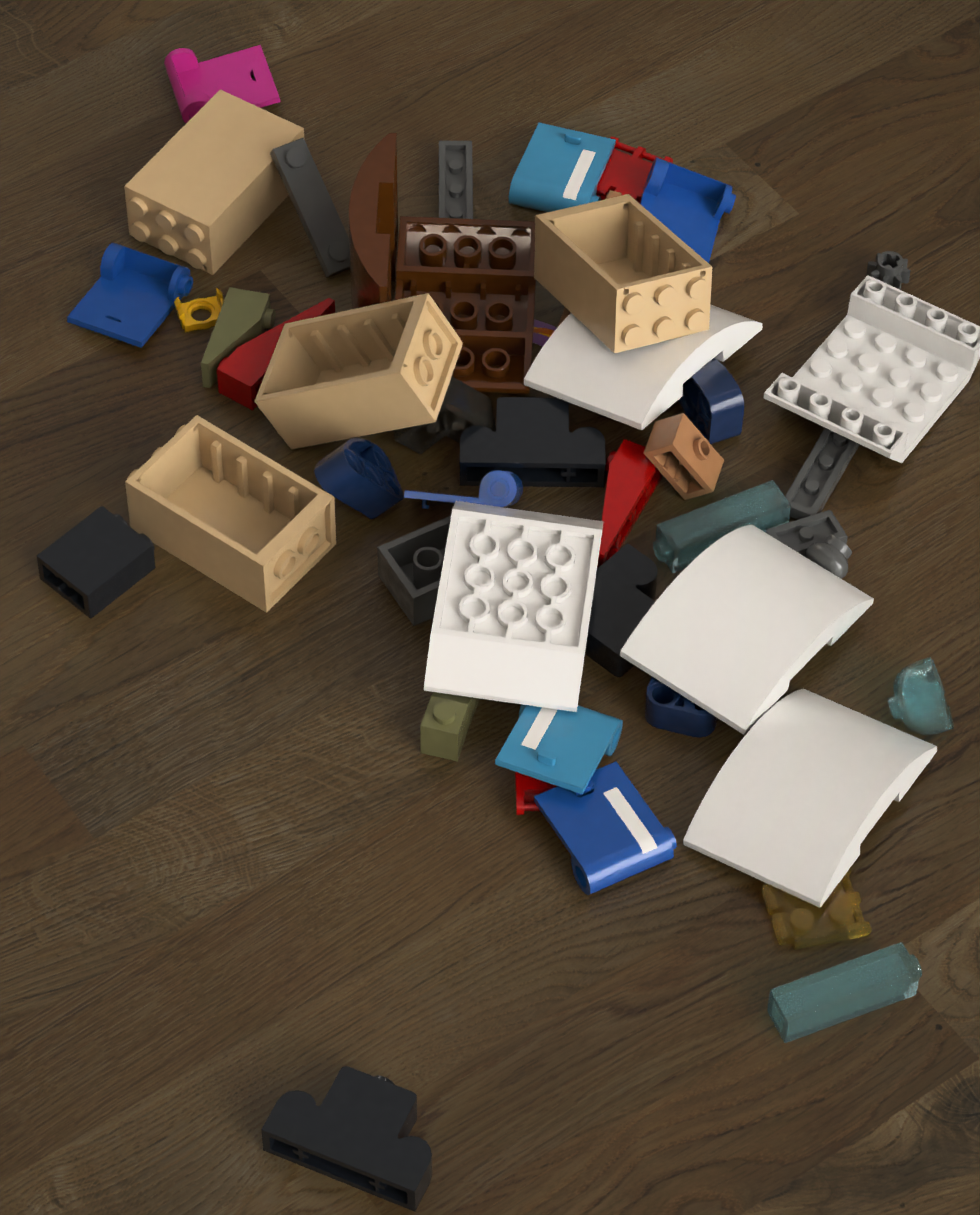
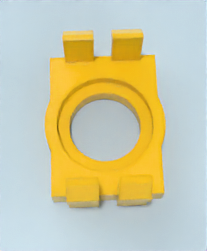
[174,288,224,332]

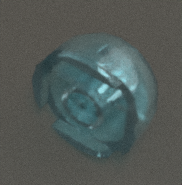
[887,657,954,735]

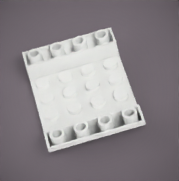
[763,275,980,463]
[424,501,604,712]

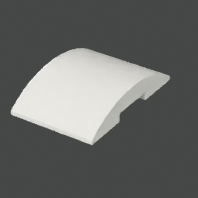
[524,305,762,430]
[620,525,874,735]
[683,689,937,908]

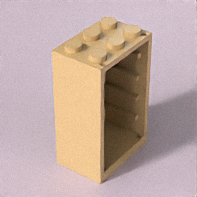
[124,90,304,275]
[534,194,712,353]
[254,293,463,450]
[125,415,336,613]

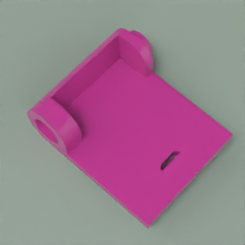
[164,45,281,123]

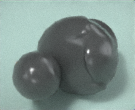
[805,535,852,579]

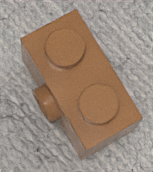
[644,413,724,500]

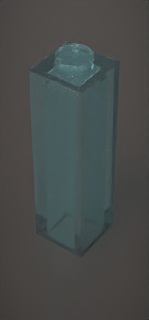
[653,480,791,574]
[767,942,922,1043]

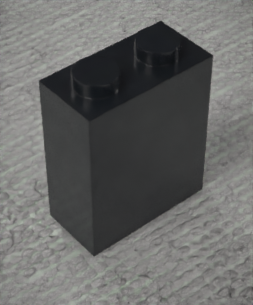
[37,506,156,619]

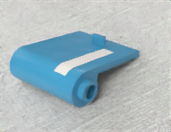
[509,123,616,212]
[495,704,623,794]

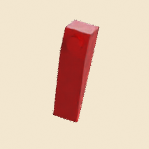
[216,298,335,411]
[597,439,662,569]

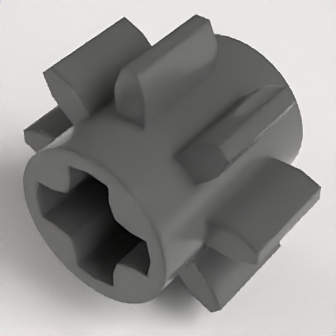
[867,251,911,290]

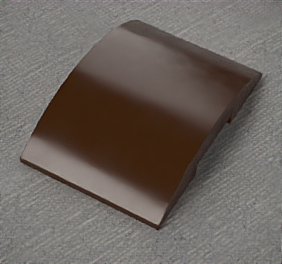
[349,133,398,309]
[395,216,536,394]

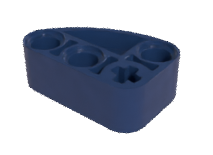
[678,358,744,444]
[314,438,404,519]
[645,677,718,738]

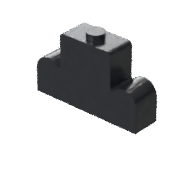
[460,397,606,487]
[585,543,658,677]
[261,1066,432,1212]

